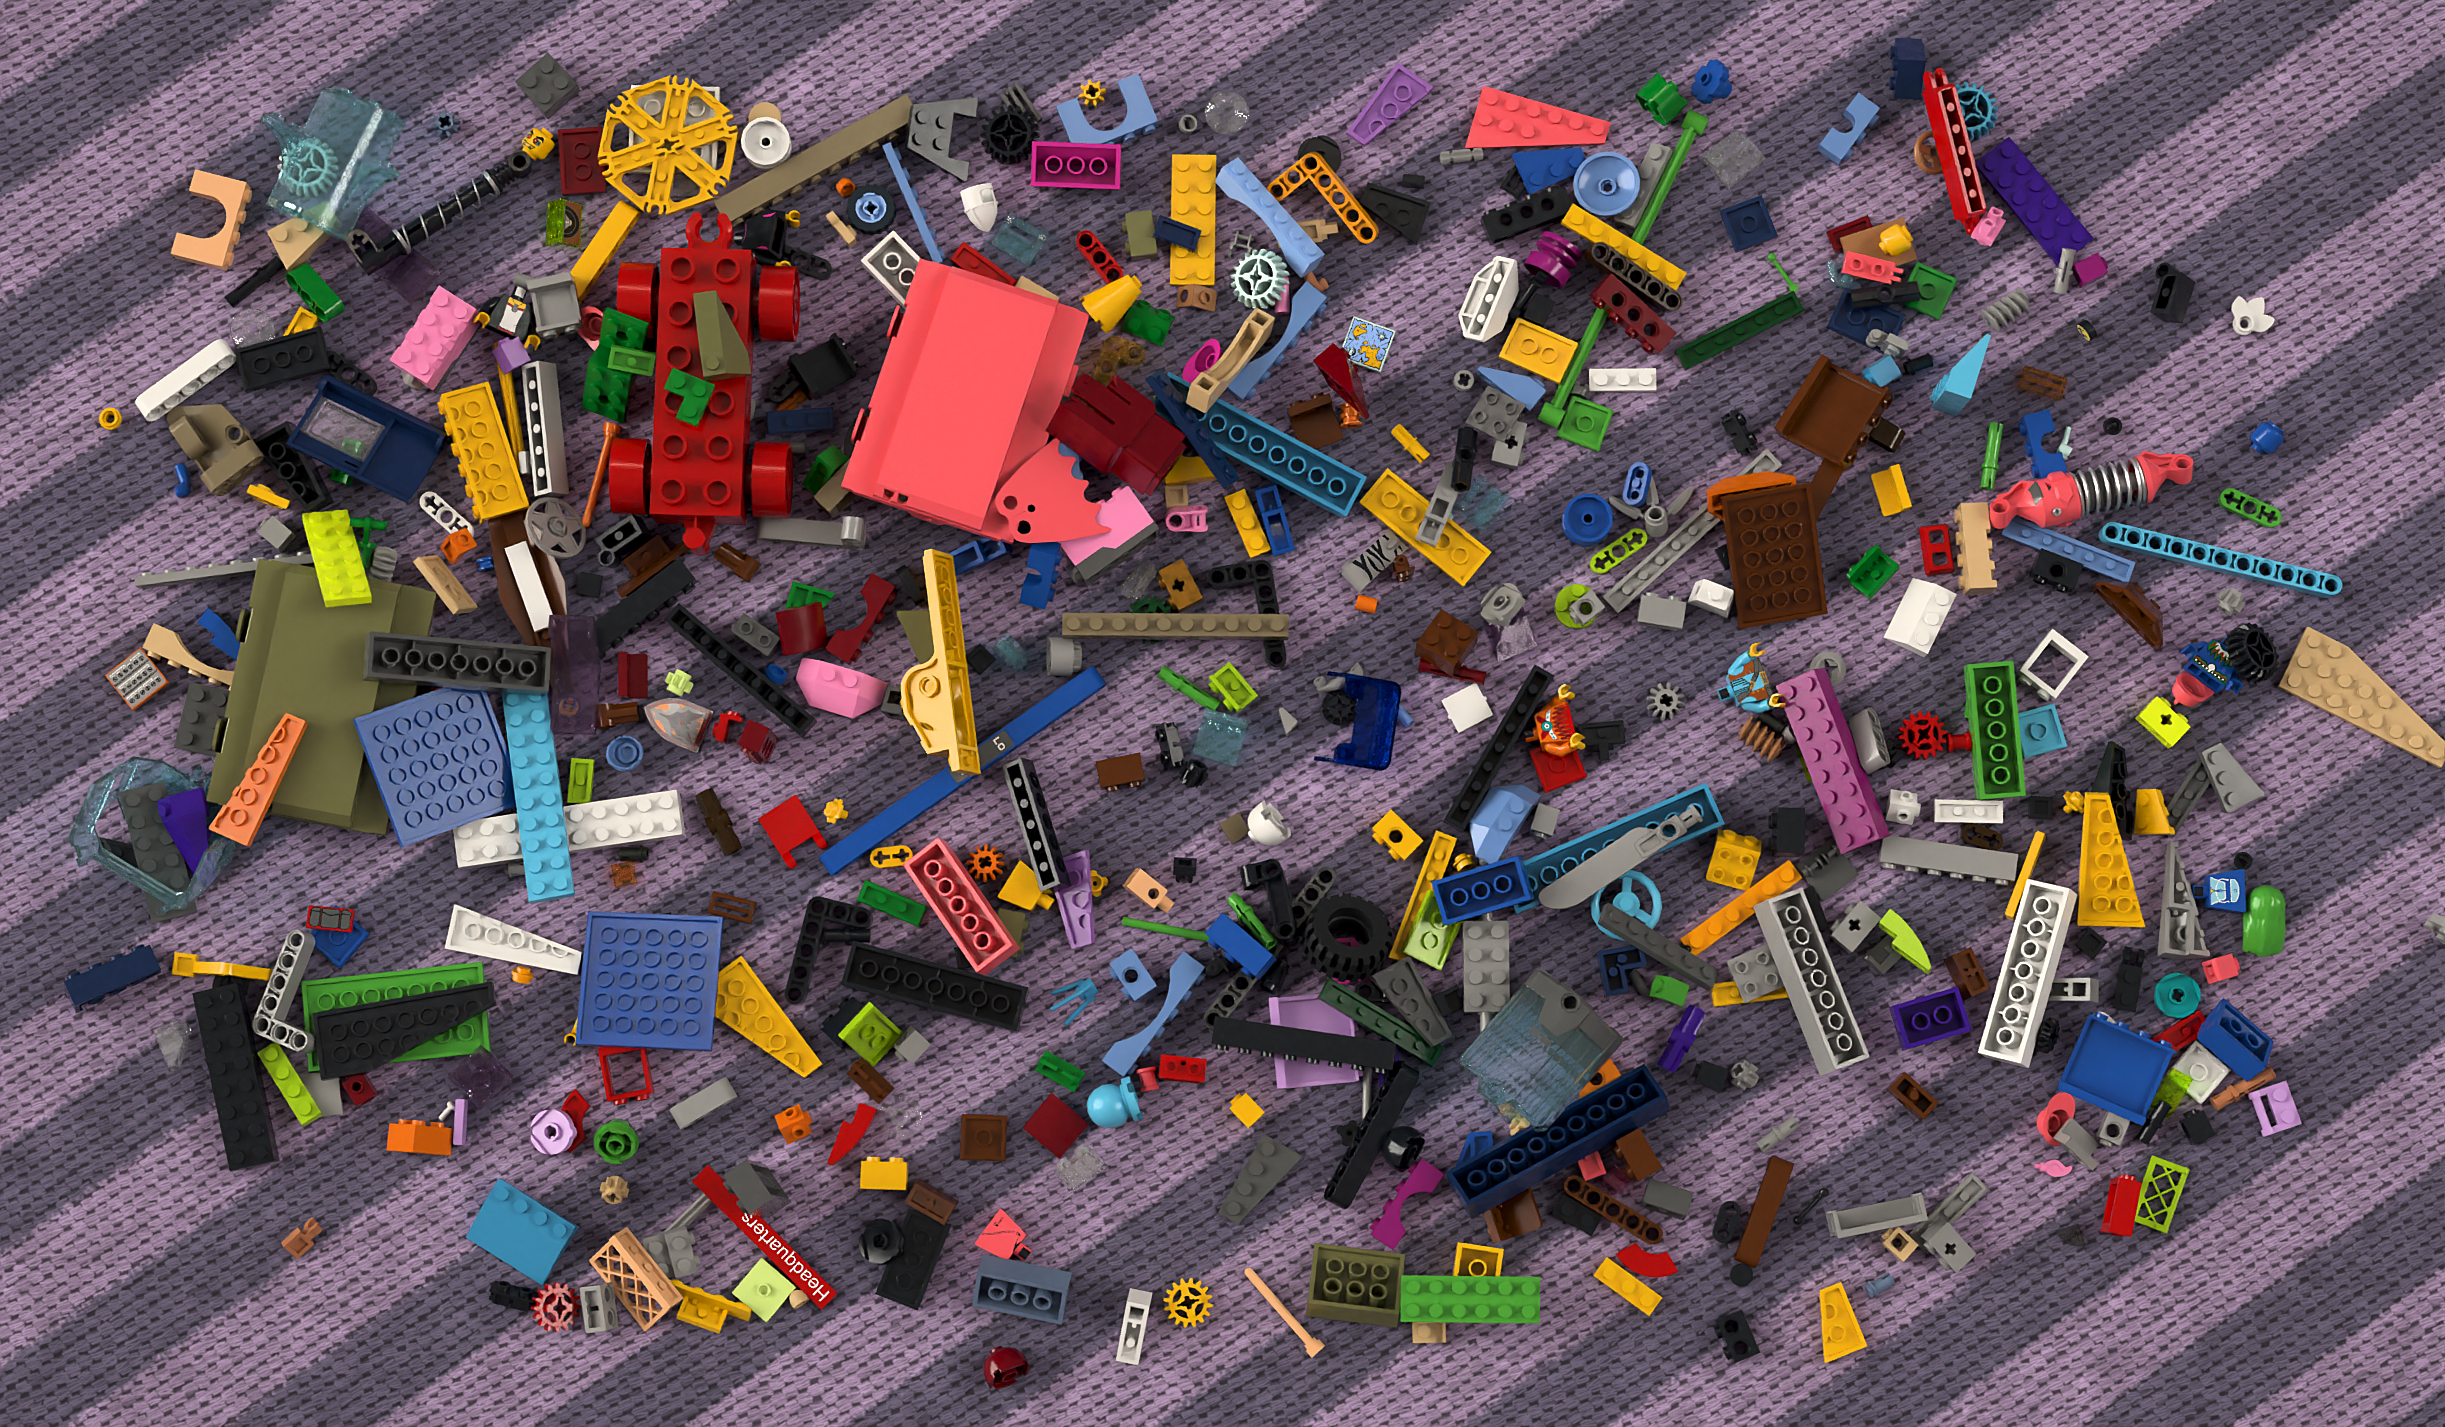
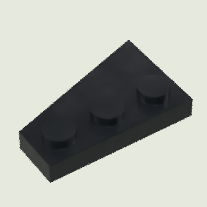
[1361,182,1431,245]

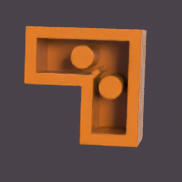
[386,1119,453,1156]

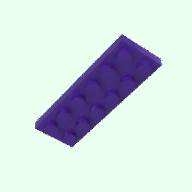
[1975,137,2094,267]

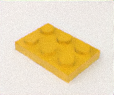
[1499,317,1578,385]

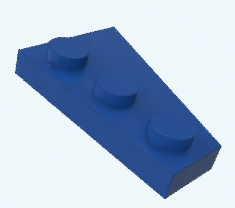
[1511,147,1586,195]

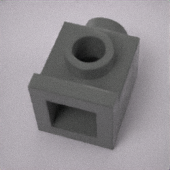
[881,684,908,721]

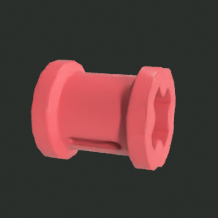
[1136,1066,1160,1093]

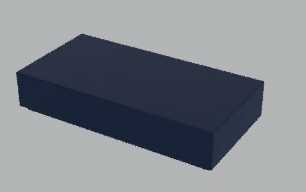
[1152,215,1202,252]

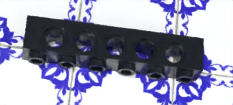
[1002,758,1072,894]

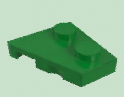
[785,581,834,609]

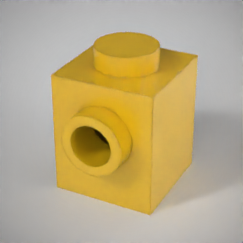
[1229,1093,1265,1129]

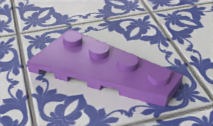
[1346,62,1434,147]
[1055,850,1095,950]

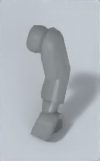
[1314,663,1363,693]

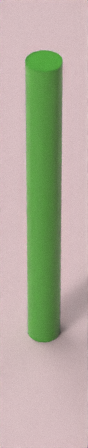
[1122,917,1209,942]

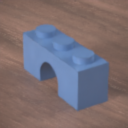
[1817,92,1880,165]

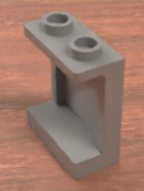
[526,272,584,339]

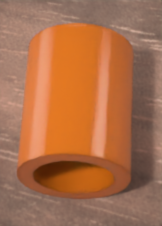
[1355,594,1378,614]

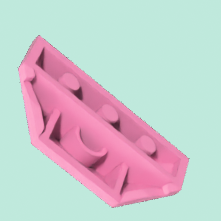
[796,658,888,719]

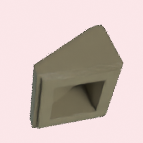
[1220,812,1250,845]

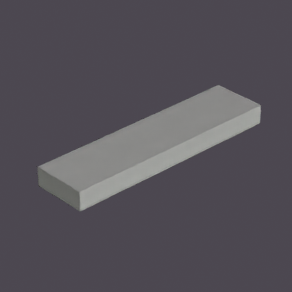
[1908,1172,1988,1252]

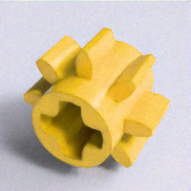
[1079,79,1106,108]

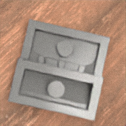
[297,1072,344,1121]

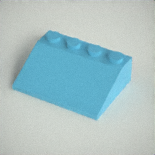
[1930,334,1991,416]

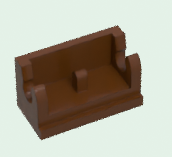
[1944,947,1991,1001]
[905,1179,959,1225]

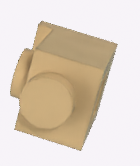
[1881,1226,1919,1262]

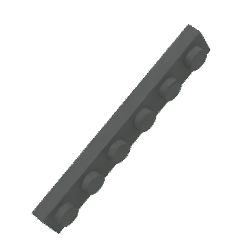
[1598,903,1718,991]

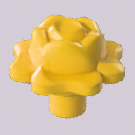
[2063,791,2085,814]
[824,798,848,824]

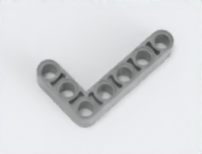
[756,516,867,550]
[252,930,317,1053]

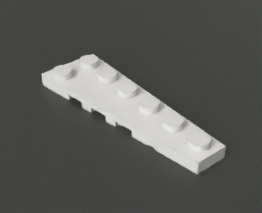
[445,905,583,975]

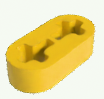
[870,845,913,869]

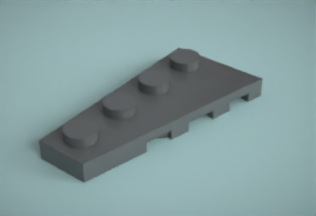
[1370,956,1453,1047]
[1218,1134,1303,1224]

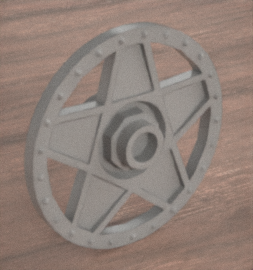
[525,497,586,559]

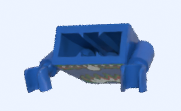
[2180,638,2243,696]

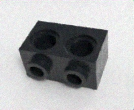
[1713,1310,1760,1363]

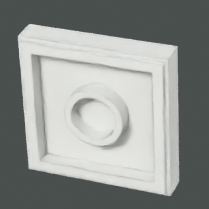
[2166,1040,2231,1104]

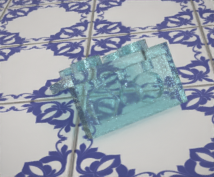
[1193,708,1248,766]

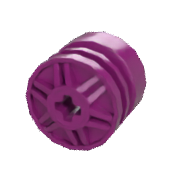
[1524,231,1583,288]

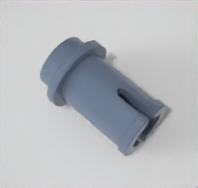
[1864,1272,1895,1298]

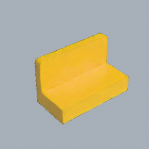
[1871,464,1912,517]

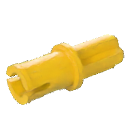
[1391,424,1430,464]

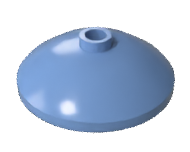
[1573,152,1640,217]

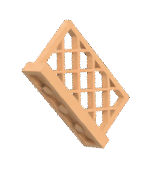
[589,1227,683,1331]

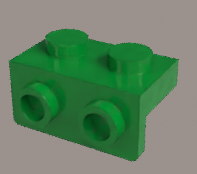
[1121,300,1175,347]
[1846,544,1900,600]

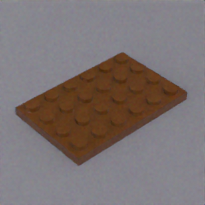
[1720,481,1828,629]

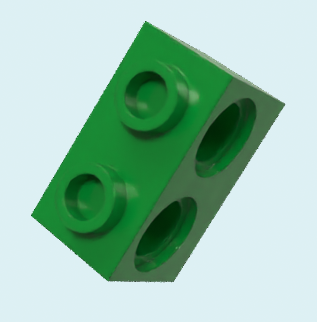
[802,445,849,495]

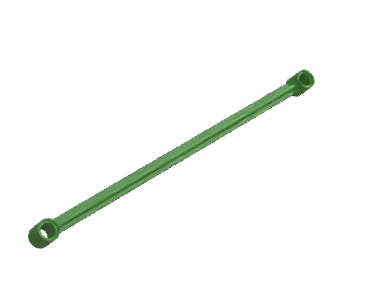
[1537,109,1710,429]

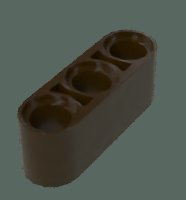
[1868,417,1906,453]

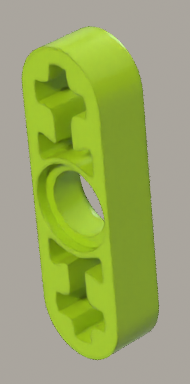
[1590,528,1647,575]

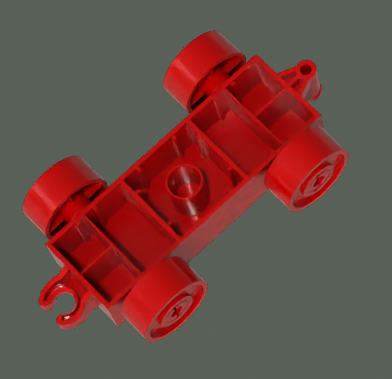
[609,212,800,556]

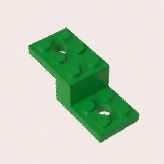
[582,307,649,423]

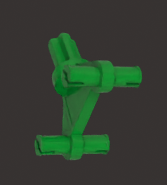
[350,516,388,570]

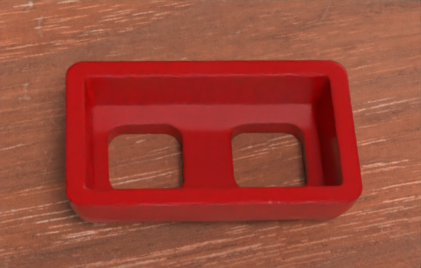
[1919,523,1955,576]

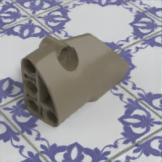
[166,404,264,496]

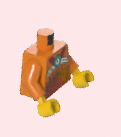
[1523,684,1585,757]

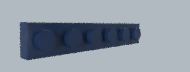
[1145,369,1240,489]

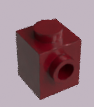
[342,1074,379,1107]

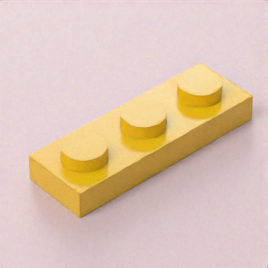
[1224,489,1271,559]
[1593,1257,1663,1316]

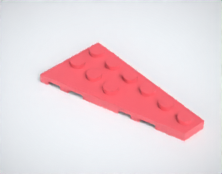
[1465,86,1611,150]

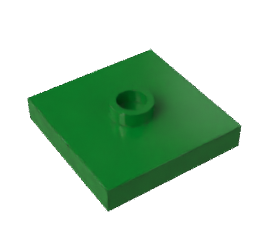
[1900,262,1958,320]

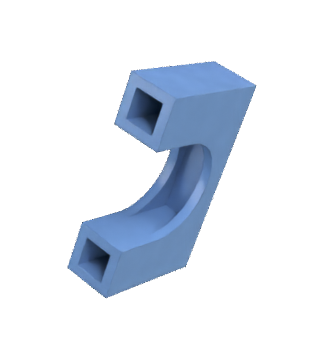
[1056,73,1158,144]

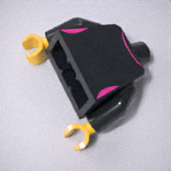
[734,209,800,266]

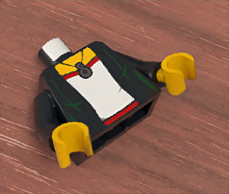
[473,286,540,351]

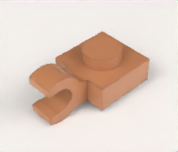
[281,1217,322,1259]

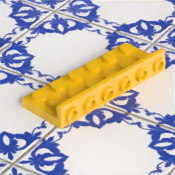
[437,382,529,524]

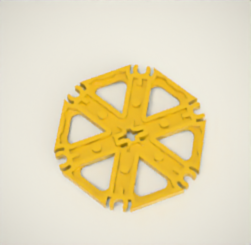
[598,75,739,216]

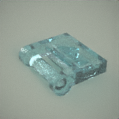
[991,211,1050,267]
[1452,474,1511,534]

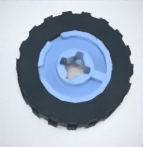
[847,184,896,235]

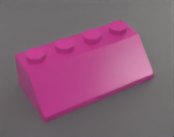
[1031,141,1121,190]

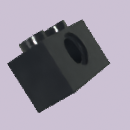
[2029,548,2084,594]

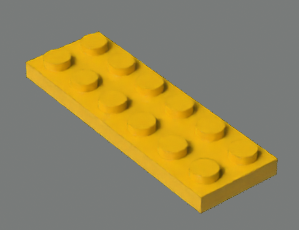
[1170,154,1216,287]
[1359,468,1491,587]

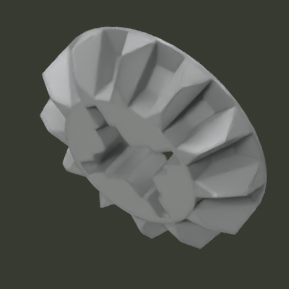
[1810,651,1846,687]

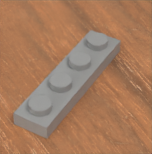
[1614,142,1673,229]

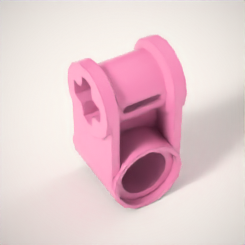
[1165,505,1208,532]

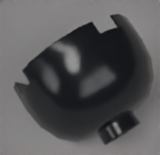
[1382,1126,1425,1173]

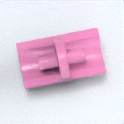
[1971,207,2006,246]

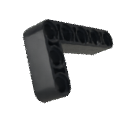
[1208,560,1286,670]
[784,896,873,1006]

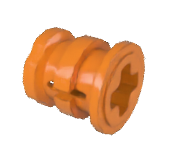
[1340,403,1362,429]

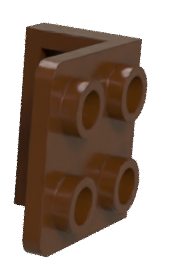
[1287,392,1343,450]
[1482,1187,1543,1244]

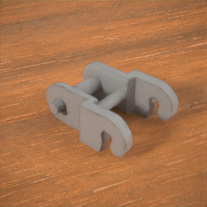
[1228,230,1254,258]

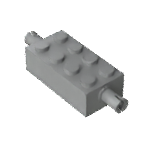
[1462,912,1510,1036]

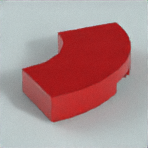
[561,1089,591,1153]
[1616,1243,1678,1277]

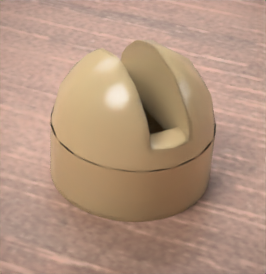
[789,1290,809,1309]

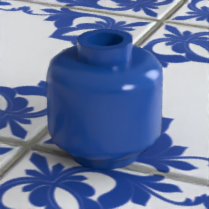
[2250,421,2284,455]

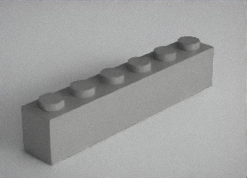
[521,361,569,498]
[1877,836,2018,886]

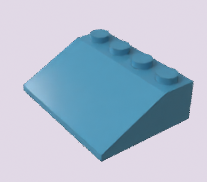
[466,1178,579,1286]

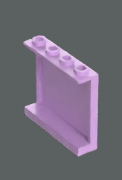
[1268,994,1363,1090]

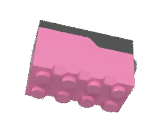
[390,286,482,394]
[1057,486,1160,587]

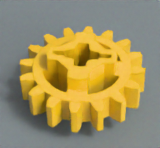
[1163,1278,1213,1328]

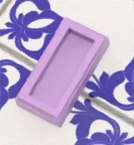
[453,1099,468,1146]

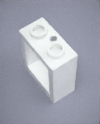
[2016,629,2088,701]

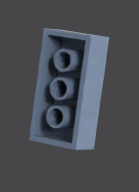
[972,1254,1072,1325]

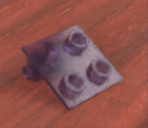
[1483,607,1537,663]

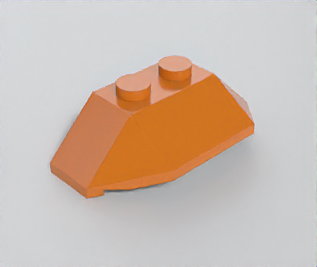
[1706,471,1796,521]

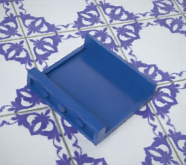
[2056,1011,2176,1126]

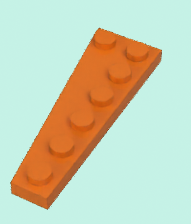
[208,713,309,847]

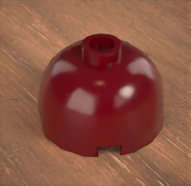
[983,1346,1030,1389]

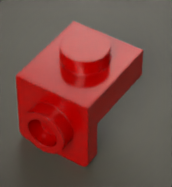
[712,711,745,744]

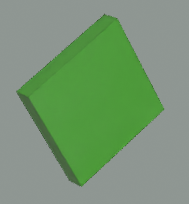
[1557,395,1614,452]

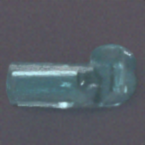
[1825,260,1853,288]

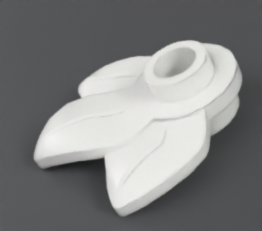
[2231,296,2275,335]

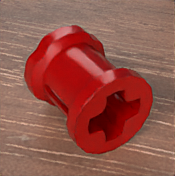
[1946,731,1972,753]

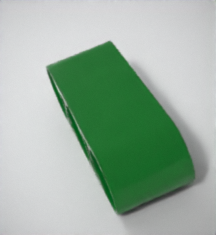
[285,262,345,323]

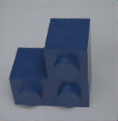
[1889,38,1926,100]
[1596,945,1647,998]

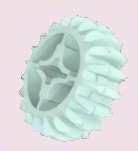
[1230,249,1290,309]

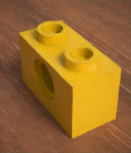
[1371,810,1423,862]

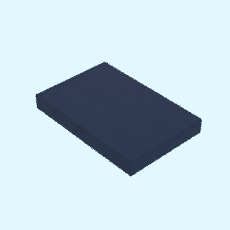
[1826,287,1906,354]

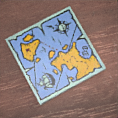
[1342,316,1395,373]

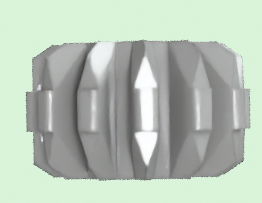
[368,546,398,582]
[1646,683,1685,721]

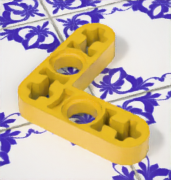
[193,962,274,981]

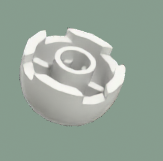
[1248,800,1291,846]

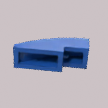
[1253,483,1295,556]
[948,537,1013,576]
[197,608,240,661]

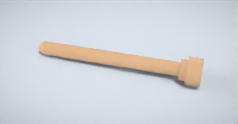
[1244,1268,1325,1358]

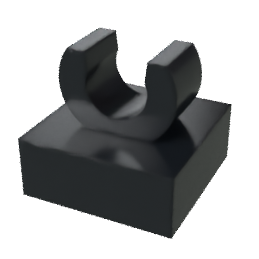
[1173,857,1197,883]

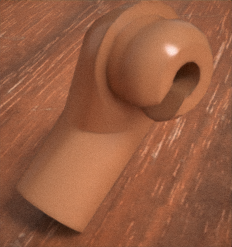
[1303,271,1329,293]

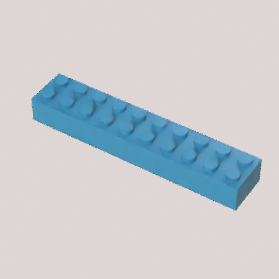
[1153,372,1367,519]
[1512,783,1725,916]

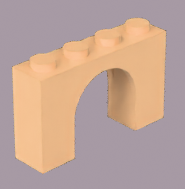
[171,170,252,271]

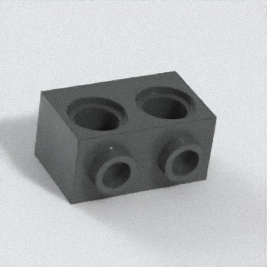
[731,613,781,659]

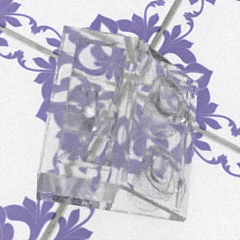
[1701,130,1766,191]
[1054,1143,1108,1194]

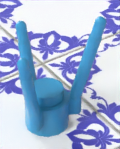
[1050,978,1098,1026]

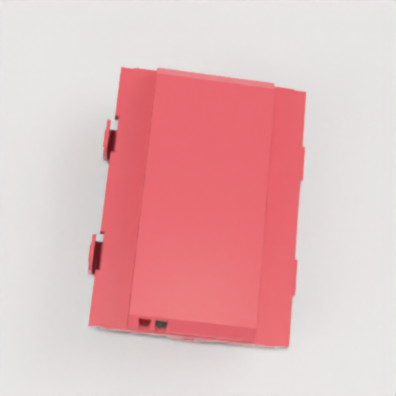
[841,258,1090,545]

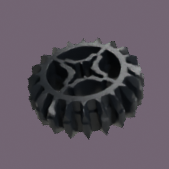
[980,105,1040,165]
[2225,623,2279,683]

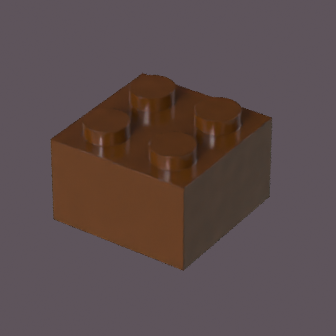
[1415,609,1479,677]
[1611,1128,1662,1182]

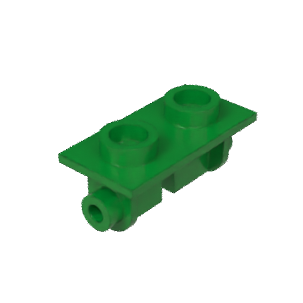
[1035,1051,1085,1092]

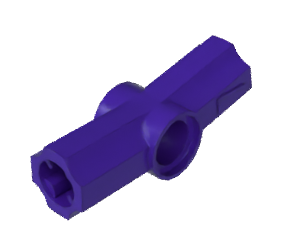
[1657,1004,1706,1073]

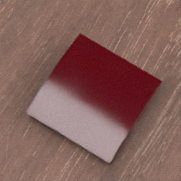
[776,602,828,656]
[1022,1093,1088,1159]

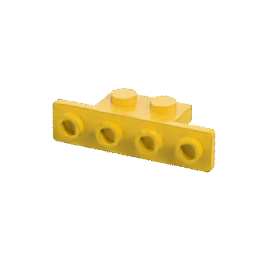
[670,1279,752,1334]

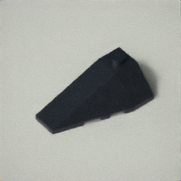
[2091,741,2133,841]

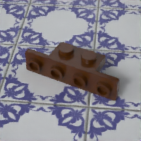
[617,533,691,598]

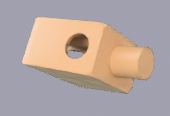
[1122,868,1174,913]

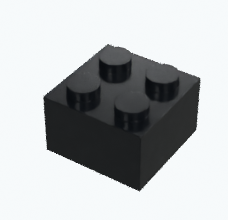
[1768,807,1805,857]

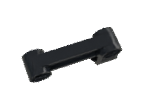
[1240,859,1299,947]

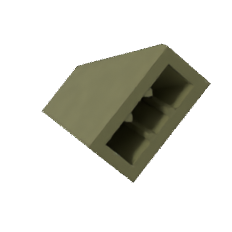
[897,610,935,664]

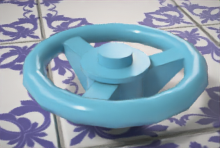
[1590,870,1662,941]

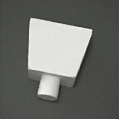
[1688,579,1734,618]

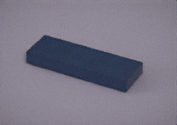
[765,407,834,434]

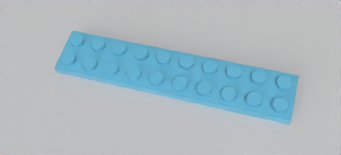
[501,692,575,904]

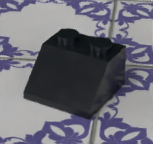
[821,996,864,1049]

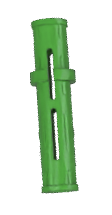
[1980,422,2004,491]
[1157,665,1221,713]
[1227,893,1277,950]

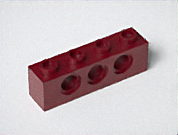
[1589,273,1676,355]
[738,719,778,765]

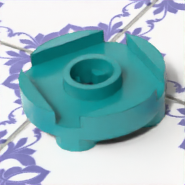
[2154,973,2201,1019]

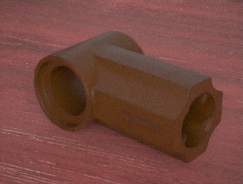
[714,541,762,583]
[594,702,640,729]

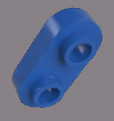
[1623,462,1652,507]

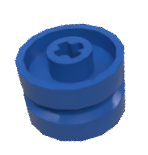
[1562,494,1613,547]

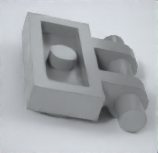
[1865,329,1910,360]

